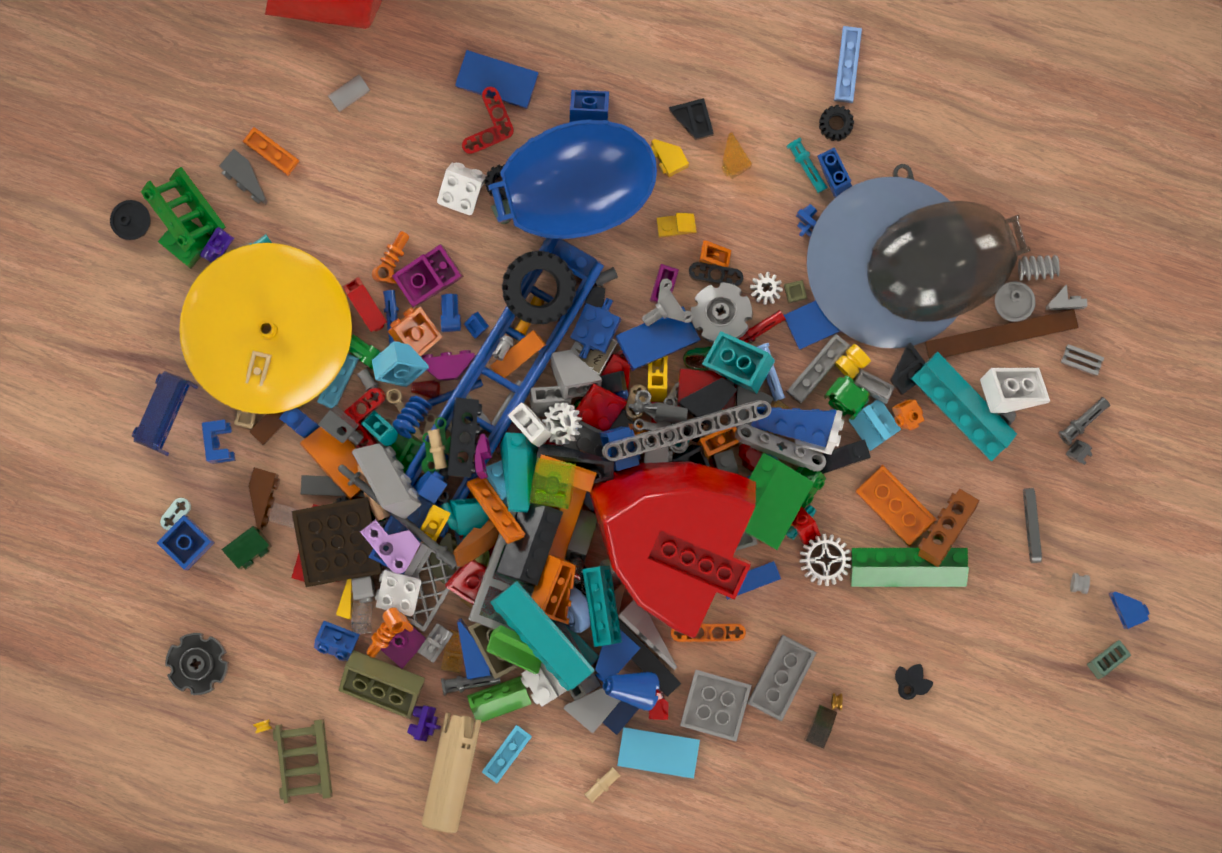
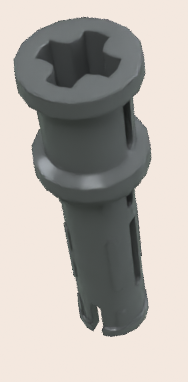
[1058,397,1110,445]
[441,673,501,696]

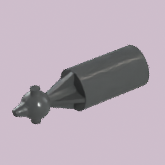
[629,400,688,424]

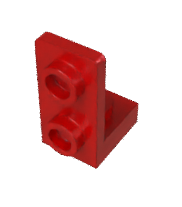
[792,506,821,545]

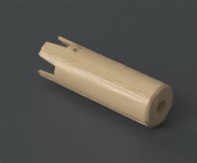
[422,713,481,833]

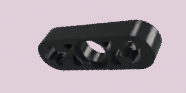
[689,262,743,287]

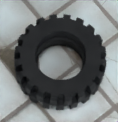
[502,251,576,325]

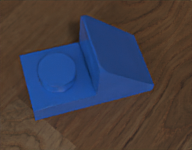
[279,408,320,438]

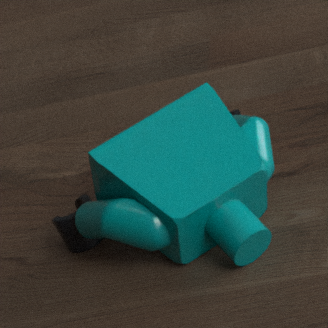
[436,492,490,540]

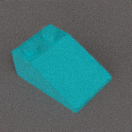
[702,331,775,394]

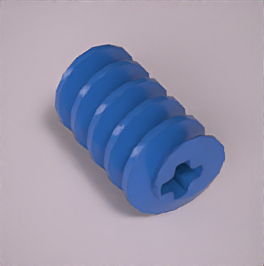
[392,396,433,439]

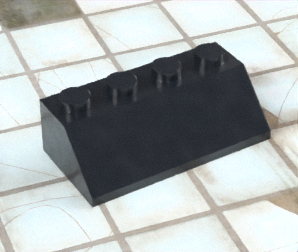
[496,501,563,586]

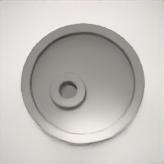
[995,281,1035,322]

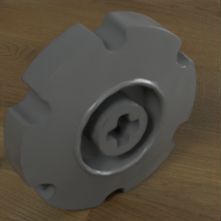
[165,633,229,695]

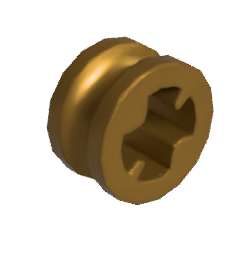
[831,693,843,711]

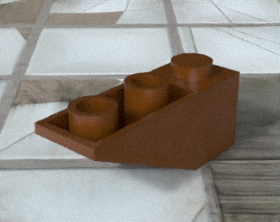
[248,467,280,530]

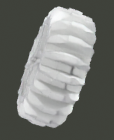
[799,534,852,586]

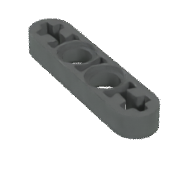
[1023,488,1042,563]

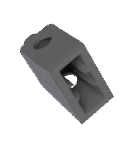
[318,406,364,446]

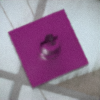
[381,627,427,669]

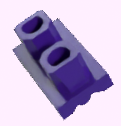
[200,227,234,263]
[407,705,441,742]

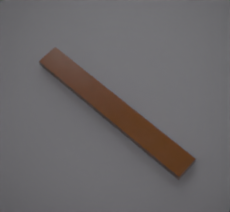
[925,309,1079,359]

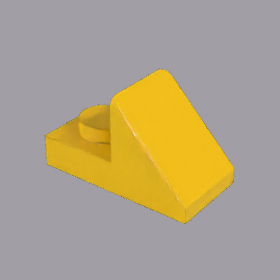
[656,213,697,238]
[420,505,451,542]

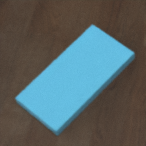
[617,727,700,779]

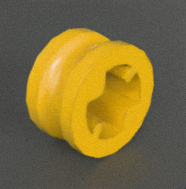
[253,719,272,734]

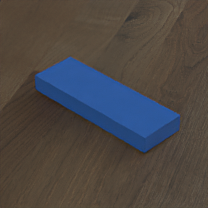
[726,561,781,600]

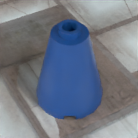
[603,672,660,711]

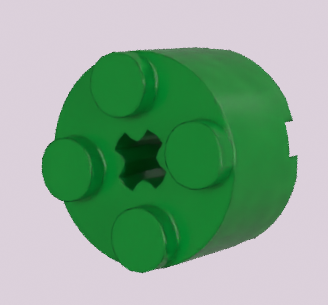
[824,375,870,420]

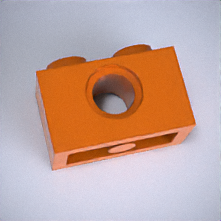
[697,426,741,459]

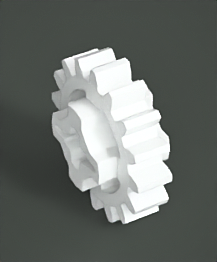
[542,403,582,445]

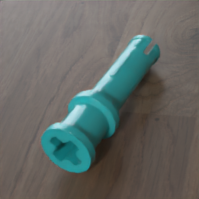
[786,137,828,193]

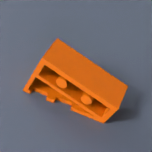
[531,554,576,625]

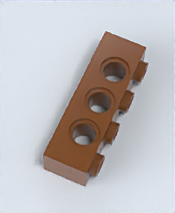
[918,488,980,567]

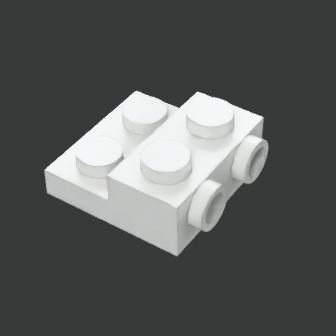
[521,663,567,707]

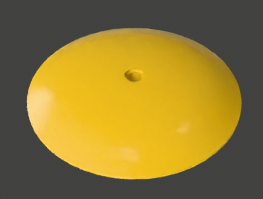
[179,243,352,414]

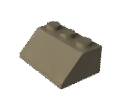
[468,612,519,679]

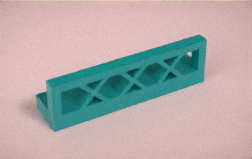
[583,565,622,647]

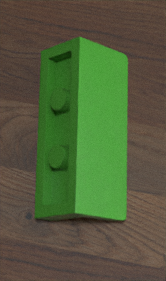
[487,625,542,674]
[467,676,531,723]

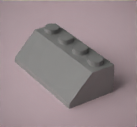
[352,443,422,519]

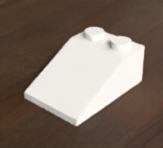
[980,368,1050,413]

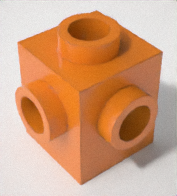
[892,399,925,430]

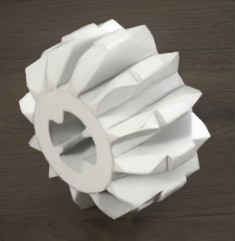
[750,272,783,305]

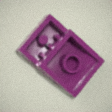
[392,244,464,307]

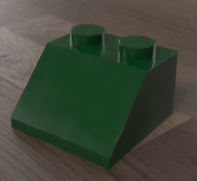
[221,526,272,570]

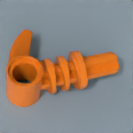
[372,231,409,284]
[366,608,413,658]

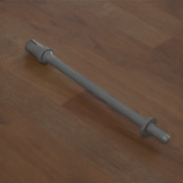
[338,465,457,570]

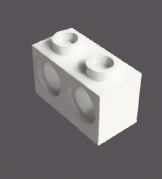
[508,402,553,447]

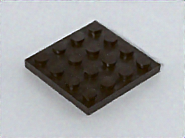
[291,497,382,587]

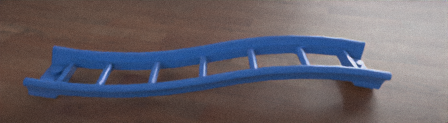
[405,238,604,537]

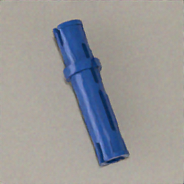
[383,290,399,345]

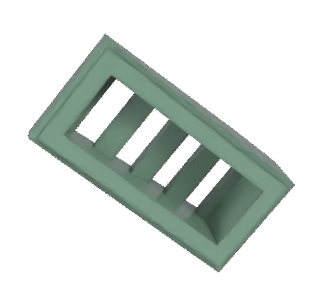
[1087,640,1131,679]

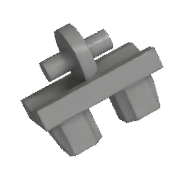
[418,623,453,663]

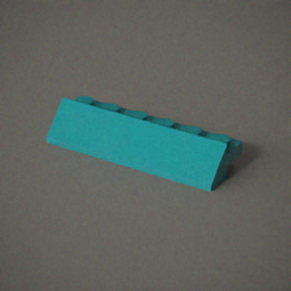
[911,352,1017,461]
[490,581,595,691]

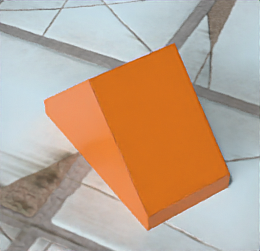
[699,240,732,267]

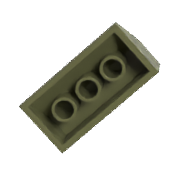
[338,650,425,719]

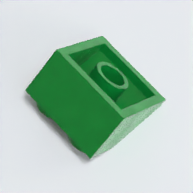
[158,221,211,269]

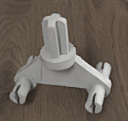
[642,279,693,326]

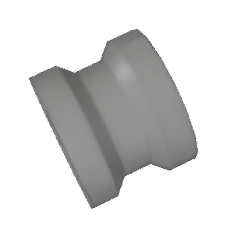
[1070,573,1090,594]

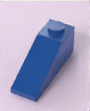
[457,618,491,679]

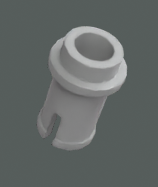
[492,335,514,361]

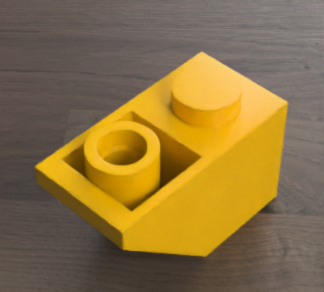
[651,139,689,178]

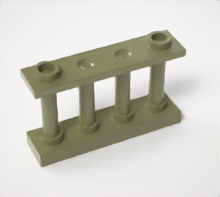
[273,719,333,804]

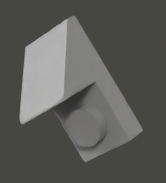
[1046,285,1087,310]

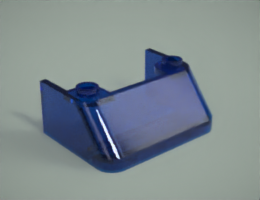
[132,371,198,456]

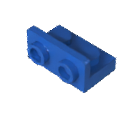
[314,621,360,661]

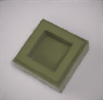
[784,280,807,304]

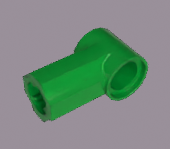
[349,334,381,370]

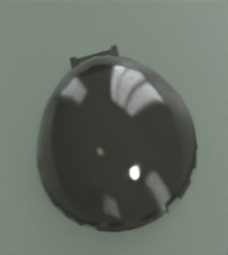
[867,201,1031,322]

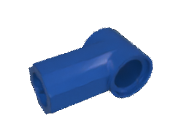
[441,294,461,332]

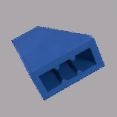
[595,630,640,682]

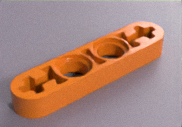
[670,624,746,642]

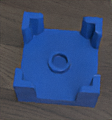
[202,420,236,464]

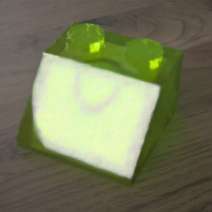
[530,458,576,509]

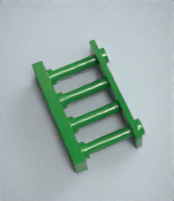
[141,167,226,252]

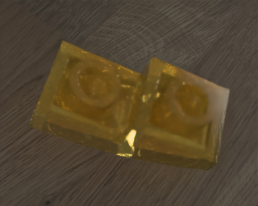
[441,629,463,673]

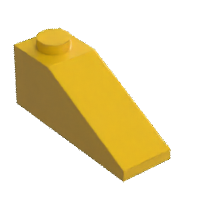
[648,356,668,402]

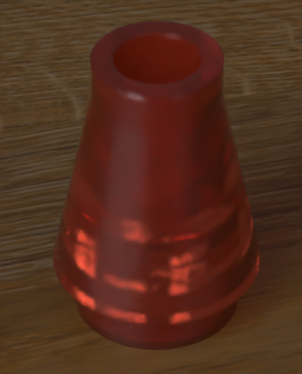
[411,380,440,398]

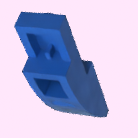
[817,147,852,198]

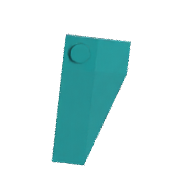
[500,432,539,512]

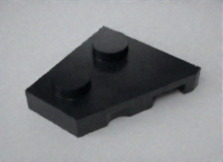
[669,98,714,140]
[890,343,926,395]

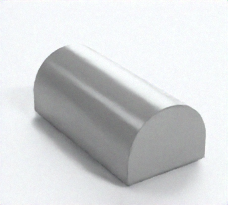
[328,75,370,112]

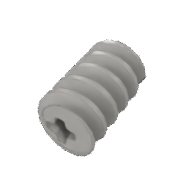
[1018,255,1060,281]

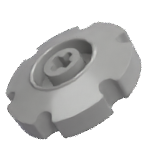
[691,283,753,343]

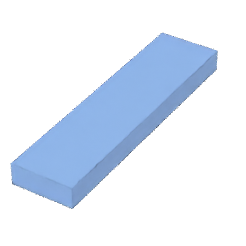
[834,26,862,103]

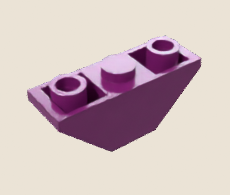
[421,350,476,382]

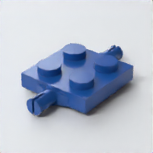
[570,298,622,360]

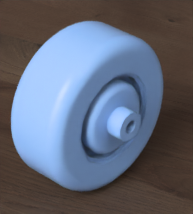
[566,587,591,633]

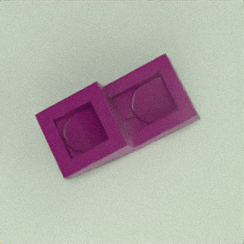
[475,434,492,479]

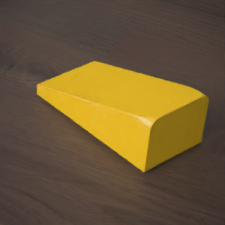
[336,579,353,620]

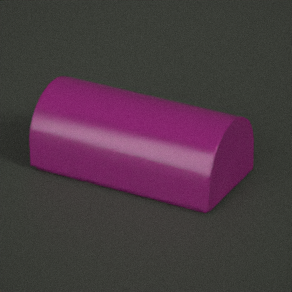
[650,264,679,304]

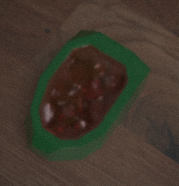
[683,347,711,371]

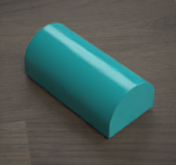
[361,410,398,446]

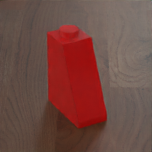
[342,277,387,332]

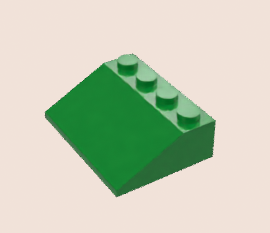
[744,453,814,550]

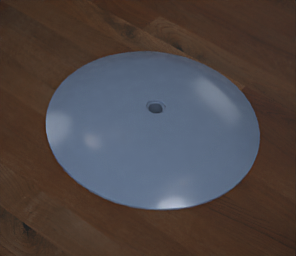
[807,177,976,348]

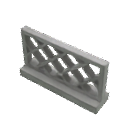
[404,542,460,632]

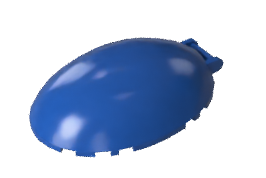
[488,119,657,239]

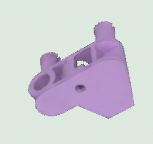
[360,519,420,574]

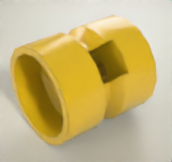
[835,344,871,379]

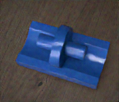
[796,204,817,237]

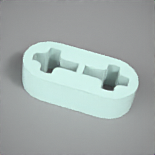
[160,498,191,530]

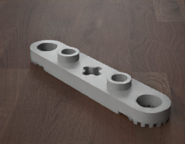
[735,424,826,472]

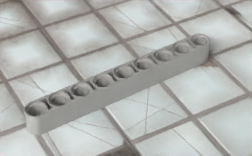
[602,400,771,461]

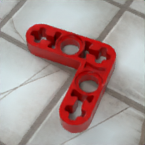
[462,87,514,154]
[342,388,385,449]

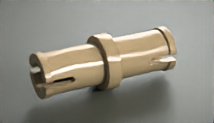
[427,429,448,469]
[584,767,620,803]

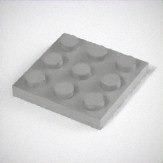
[680,670,752,742]

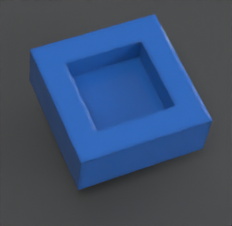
[464,312,489,339]

